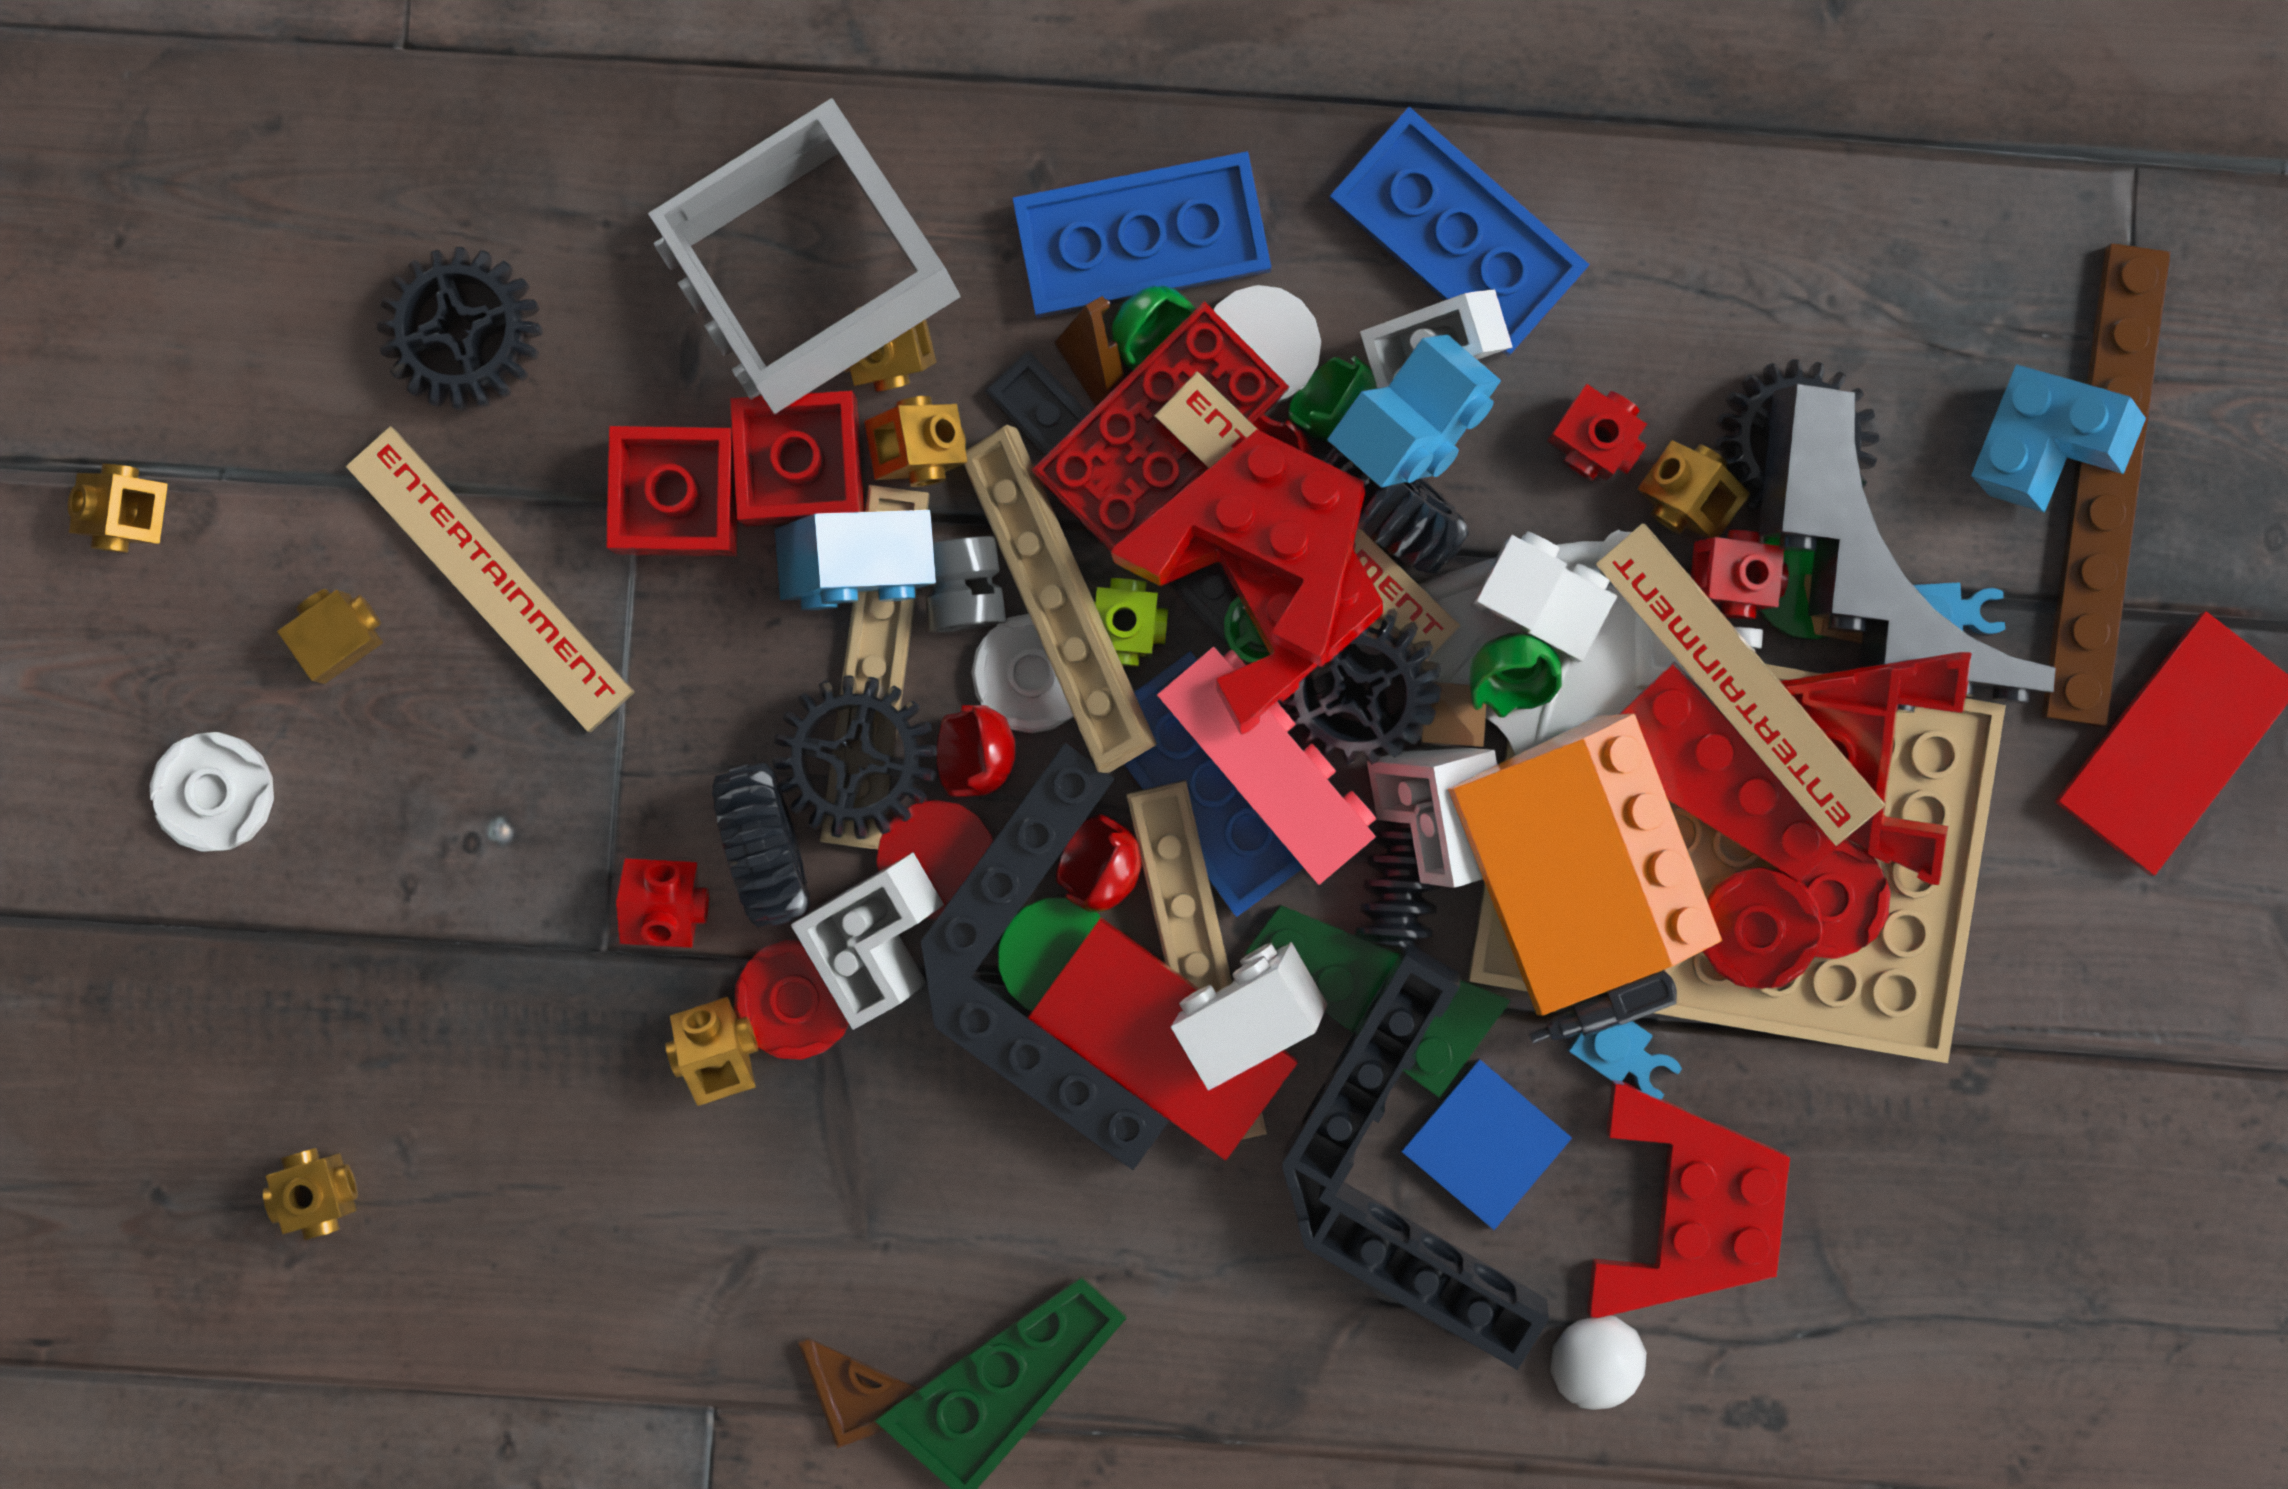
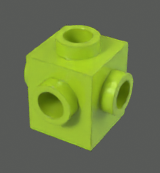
[1094,578,1168,667]

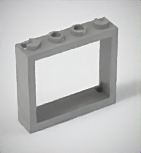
[648,98,961,414]

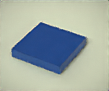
[1401,1059,1572,1230]

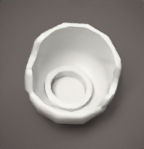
[1550,1315,1647,1410]

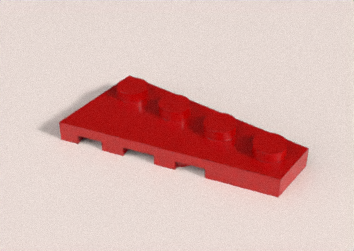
[1618,661,1846,882]

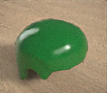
[1111,285,1196,371]
[1288,356,1378,443]
[1469,633,1562,718]

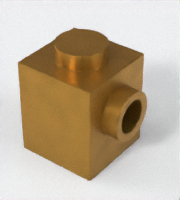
[277,589,383,684]

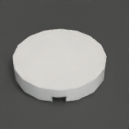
[1214,285,1321,404]
[971,614,1074,734]
[150,732,274,852]

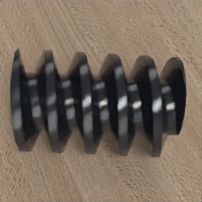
[1355,821,1441,951]

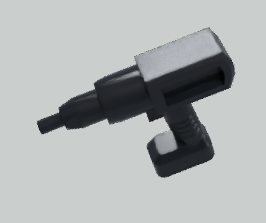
[1529,970,1677,1044]

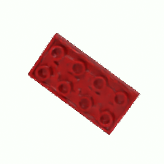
[1032,301,1290,552]
[2054,611,2288,876]
[1028,918,1298,1161]

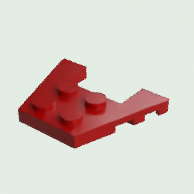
[1111,429,1365,667]
[1163,536,1383,735]
[1780,652,1972,885]
[1587,1080,1790,1318]

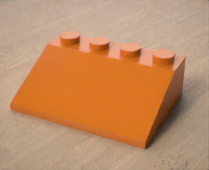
[1448,714,1722,1016]

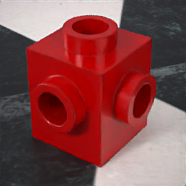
[1547,384,1647,481]
[1691,530,1789,620]
[616,858,709,948]

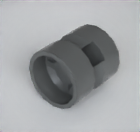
[925,537,1007,632]

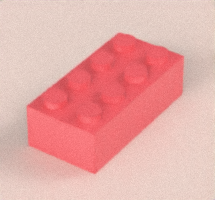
[1157,647,1376,885]

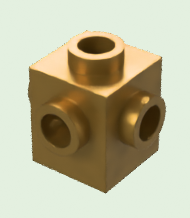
[844,306,937,392]
[864,396,968,487]
[1638,440,1750,539]
[68,463,168,553]
[665,997,758,1106]
[263,1148,358,1240]

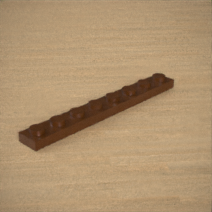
[2041,243,2171,727]

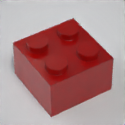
[730,391,864,527]
[607,426,738,556]

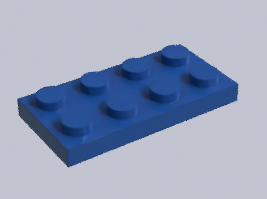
[1329,107,1590,357]
[1013,151,1272,318]
[1124,651,1304,917]

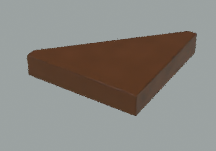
[1054,296,1125,407]
[798,1337,918,1448]

